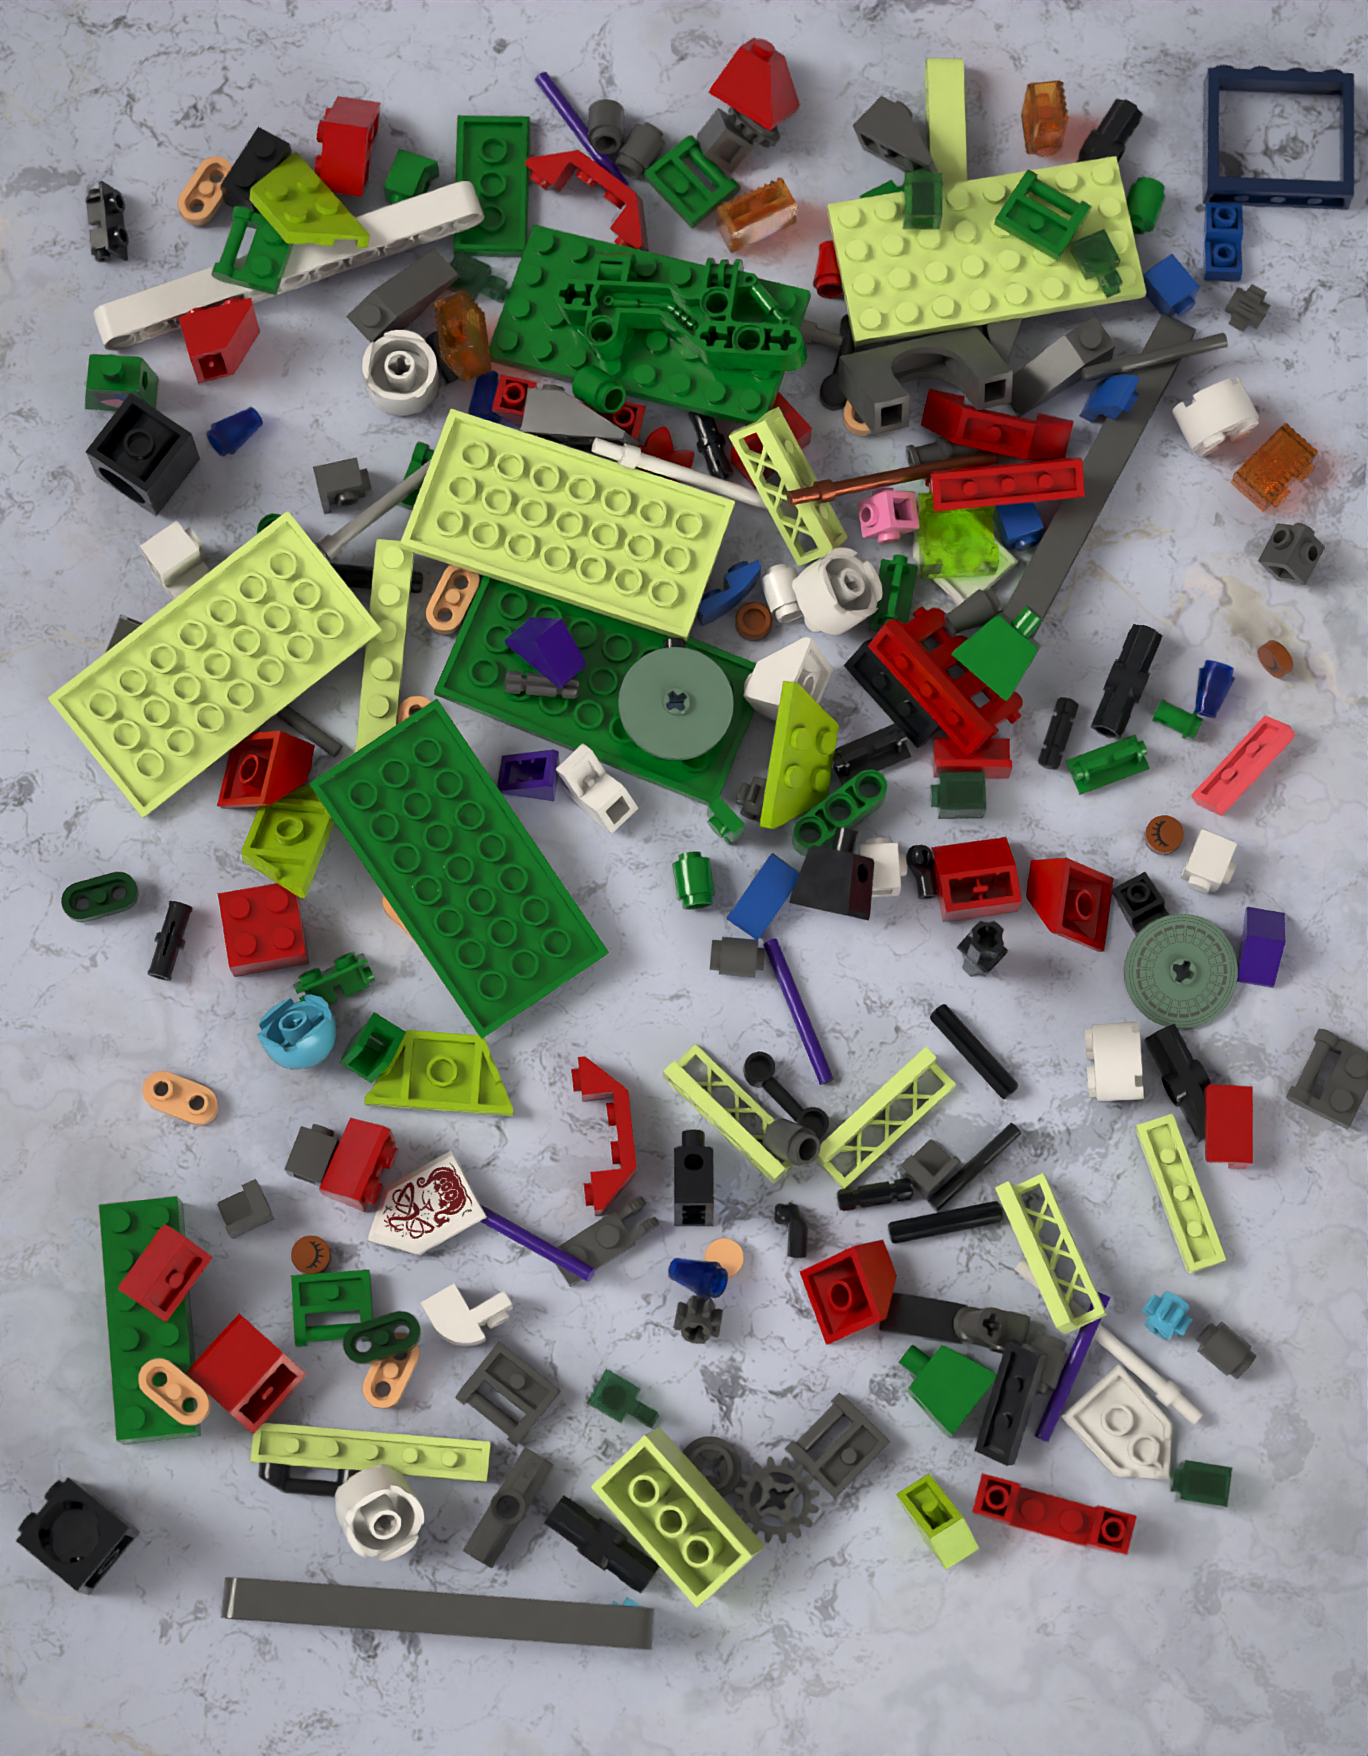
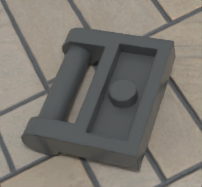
[1286,1029,1368,1129]
[455,1342,561,1447]
[784,1393,890,1499]

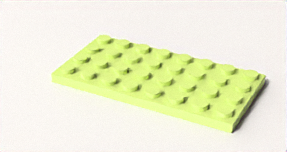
[827,156,1146,346]
[400,409,735,642]
[48,511,382,818]

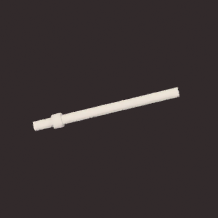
[592,437,799,520]
[1014,1258,1204,1425]

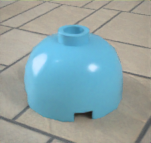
[257,994,337,1070]

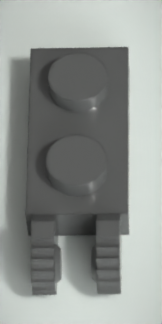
[555,1197,660,1287]

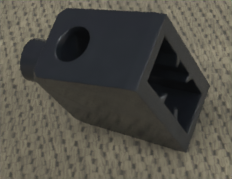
[789,827,874,921]
[674,1129,714,1226]

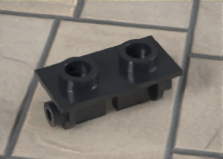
[85,181,129,262]
[832,723,911,786]

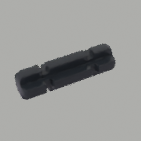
[1038,697,1079,770]
[836,1178,913,1211]

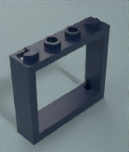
[1202,65,1354,210]

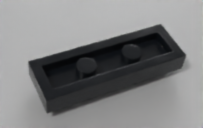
[843,638,941,749]
[974,1339,1048,1466]

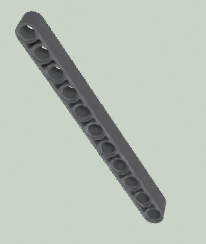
[1003,313,1196,638]
[221,1577,655,1650]

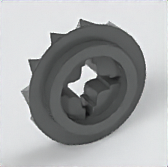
[728,107,780,148]
[683,1436,741,1497]

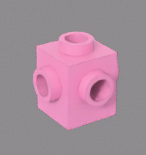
[858,488,919,544]

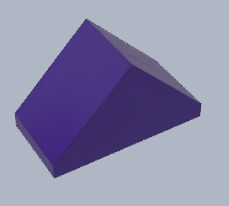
[505,617,587,689]
[497,749,560,801]
[1237,907,1286,988]

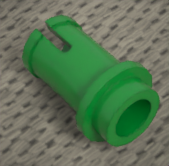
[1152,699,1203,739]

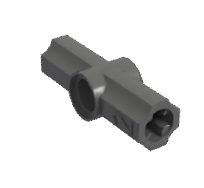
[462,1447,554,1569]

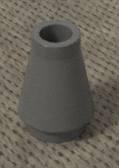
[944,588,1003,635]

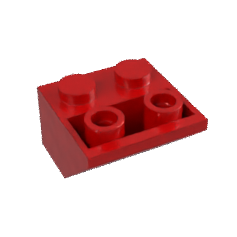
[178,297,260,384]
[931,837,1022,922]
[319,1118,399,1212]
[185,1313,307,1434]

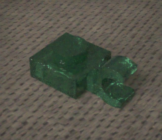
[1070,229,1123,298]
[447,251,509,303]
[587,1369,659,1429]

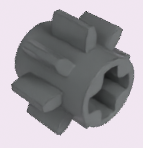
[1225,284,1271,332]
[736,777,767,823]
[674,1295,723,1344]

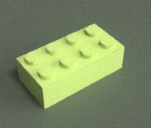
[591,1426,765,1608]

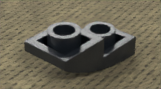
[1112,872,1169,936]
[879,1292,968,1345]

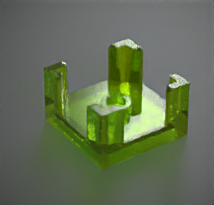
[916,493,1000,579]

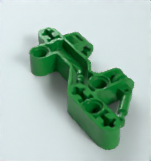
[554,252,807,371]

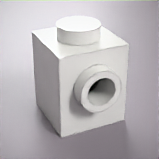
[1180,829,1237,893]
[858,838,907,897]

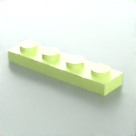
[1135,1113,1226,1274]

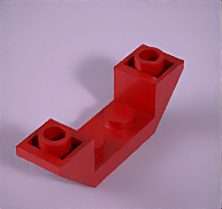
[524,150,649,252]
[492,374,646,441]
[921,388,1074,460]
[571,1056,637,1216]
[972,1473,1137,1555]

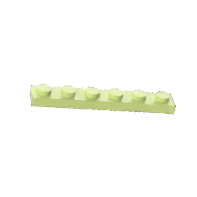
[355,539,414,752]
[250,1423,491,1483]

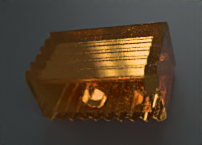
[1021,80,1069,157]
[716,177,798,253]
[433,290,492,382]
[1230,423,1318,512]

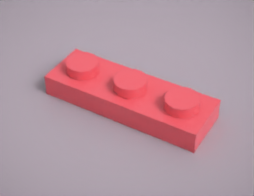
[1191,715,1296,816]

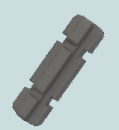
[504,671,579,699]

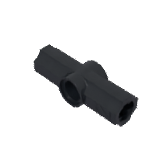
[1076,98,1143,163]
[1091,624,1163,739]
[957,921,1009,977]
[1144,1024,1211,1142]
[544,1495,660,1594]

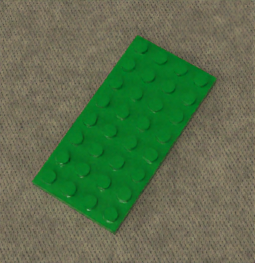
[486,225,811,425]
[434,576,756,806]
[309,699,609,1039]

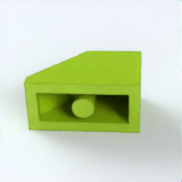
[896,1473,979,1570]

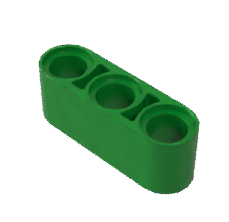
[792,769,887,856]

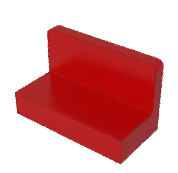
[933,737,1012,779]
[1205,1084,1253,1169]
[118,1225,213,1322]

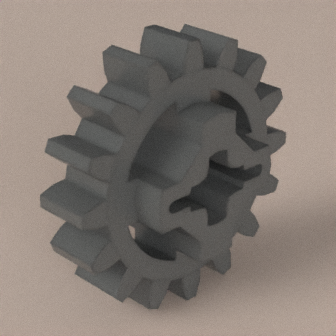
[734,1456,820,1544]

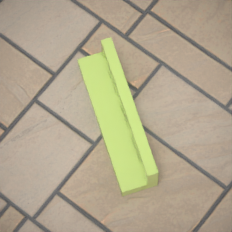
[729,407,848,566]
[663,1044,793,1185]
[815,1046,956,1189]
[995,1173,1107,1334]

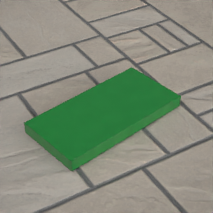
[453,115,530,257]

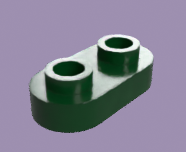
[61,872,139,923]
[343,1311,421,1365]

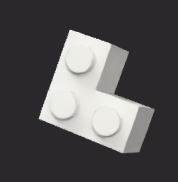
[140,520,210,600]

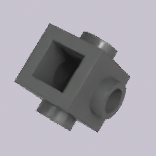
[1258,523,1325,585]

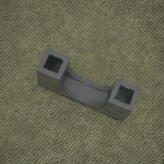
[839,326,1013,435]

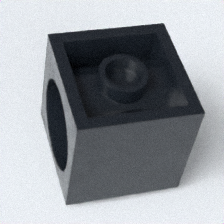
[86,393,200,517]
[16,1477,140,1595]

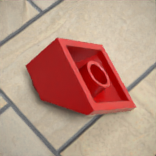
[709,37,800,131]
[217,731,315,808]
[1026,858,1114,952]
[800,1239,897,1345]

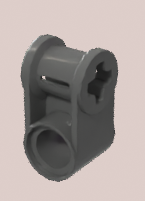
[954,1307,1031,1354]

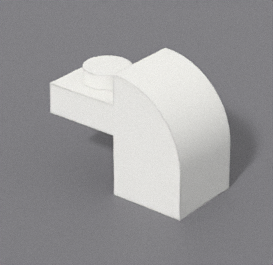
[556,744,639,834]
[420,1283,514,1347]

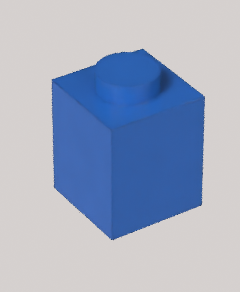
[1143,254,1200,317]
[990,502,1044,551]

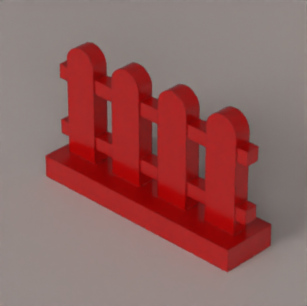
[925,457,1085,512]
[868,606,1023,757]

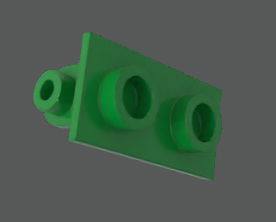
[868,554,918,632]
[1065,735,1150,795]
[293,952,375,1005]

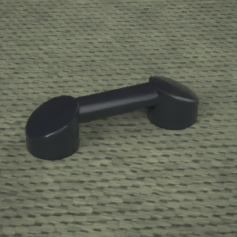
[819,313,856,411]
[743,1051,829,1139]
[258,1463,362,1497]

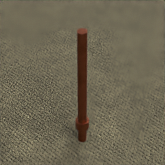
[787,451,997,506]

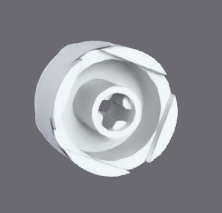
[362,330,439,416]
[1172,377,1259,458]
[792,547,883,635]
[1085,1022,1144,1102]
[335,1464,424,1561]

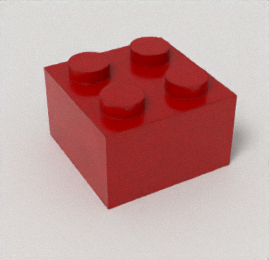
[217,883,310,977]

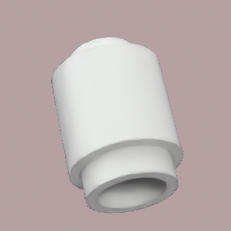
[760,564,803,623]

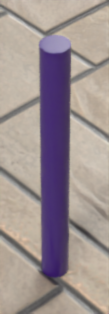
[535,71,629,186]
[763,939,834,1085]
[479,1204,596,1282]
[1034,1292,1111,1442]

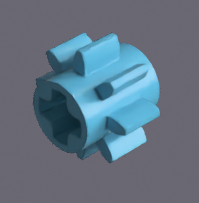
[1141,1291,1193,1340]

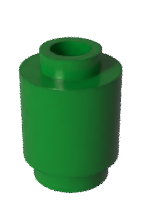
[1126,177,1165,235]
[572,365,626,413]
[672,851,715,910]

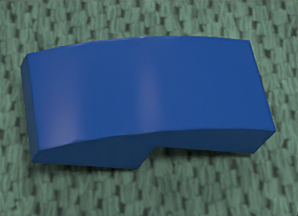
[1203,203,1243,281]
[1079,375,1140,423]
[696,560,761,627]
[726,853,800,940]

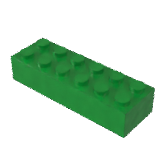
[99,1196,201,1444]

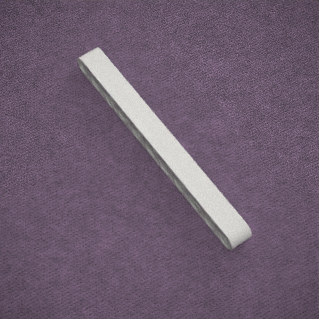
[93,181,484,350]

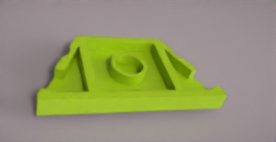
[249,153,370,248]
[759,681,839,829]
[241,784,334,898]
[364,1030,514,1117]

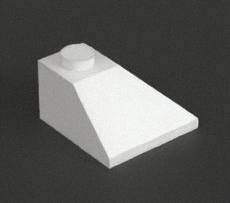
[743,637,833,721]

